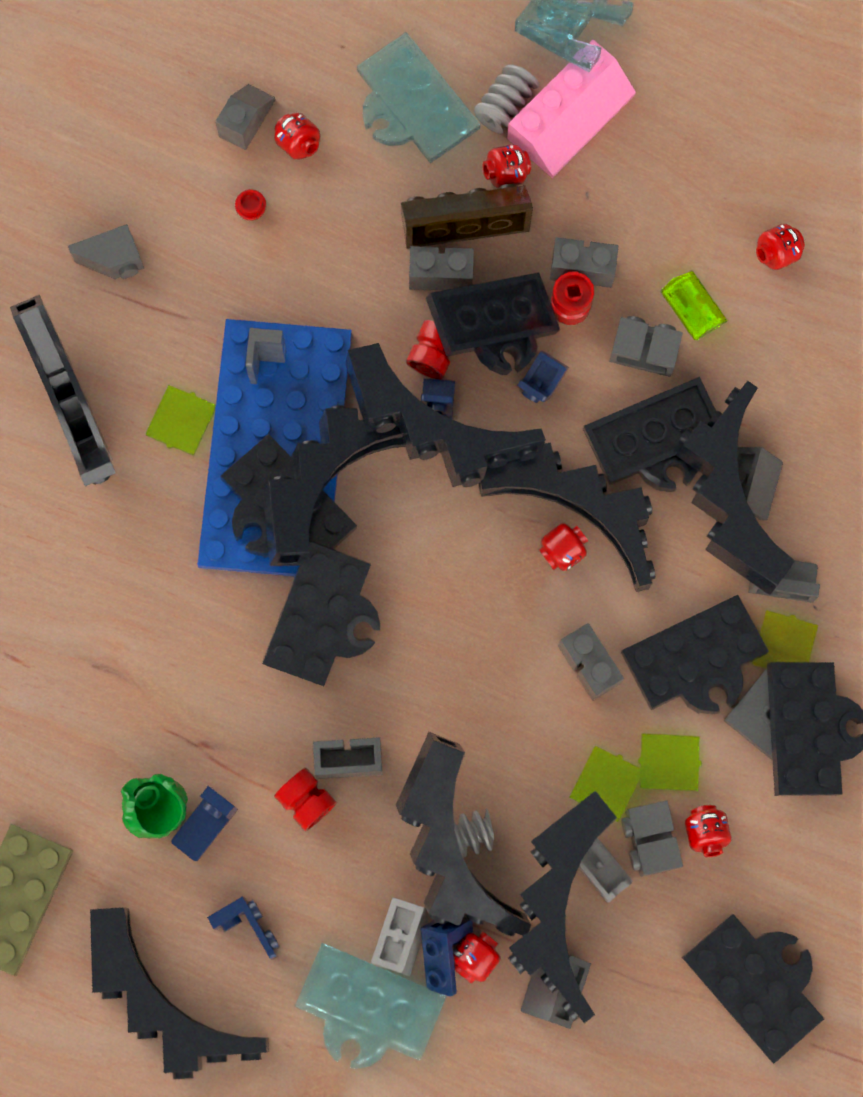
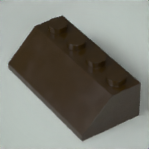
[401,184,533,249]

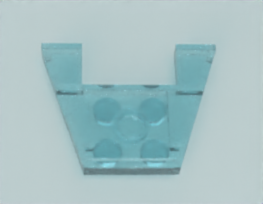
[514,0,634,72]

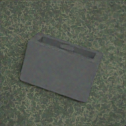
[246,328,287,384]
[737,447,783,521]
[748,561,820,603]
[521,955,591,1029]

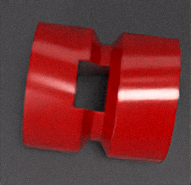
[550,272,594,325]
[406,320,450,379]
[274,768,337,832]

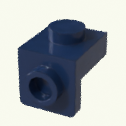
[517,350,569,403]

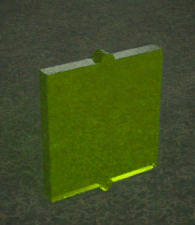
[145,385,216,456]
[751,610,819,669]
[637,733,702,791]
[569,746,644,822]

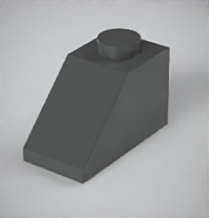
[215,84,276,150]
[68,224,144,279]

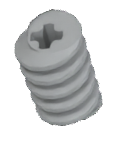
[474,65,539,134]
[422,808,495,857]

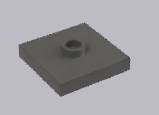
[724,670,772,760]

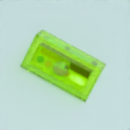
[661,271,728,340]

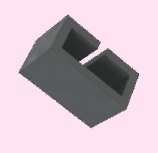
[550,237,619,288]
[409,246,474,291]
[609,316,683,377]
[558,623,624,701]
[313,737,383,779]
[621,801,683,877]

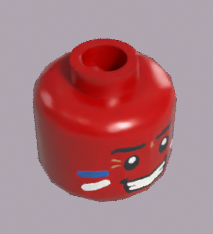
[274,113,321,160]
[482,144,531,188]
[756,224,805,270]
[539,523,588,571]
[685,805,732,857]
[453,931,501,984]

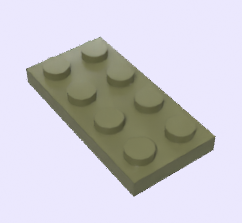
[0,824,73,976]

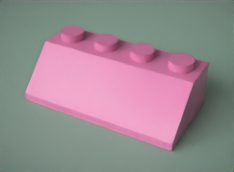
[507,40,636,178]

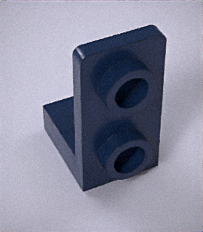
[421,378,455,419]
[171,786,238,861]
[207,896,280,960]
[420,917,473,997]

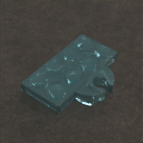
[357,32,480,164]
[295,943,447,1069]

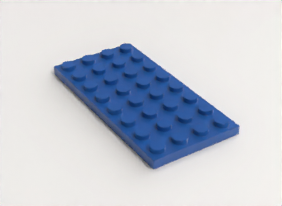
[197,319,352,577]

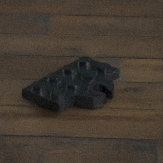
[426,272,560,375]
[583,377,717,492]
[221,434,357,558]
[262,540,380,686]
[621,595,769,715]
[767,662,863,796]
[682,913,824,1064]

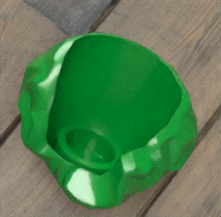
[121,774,188,839]

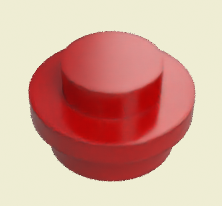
[235,189,266,221]

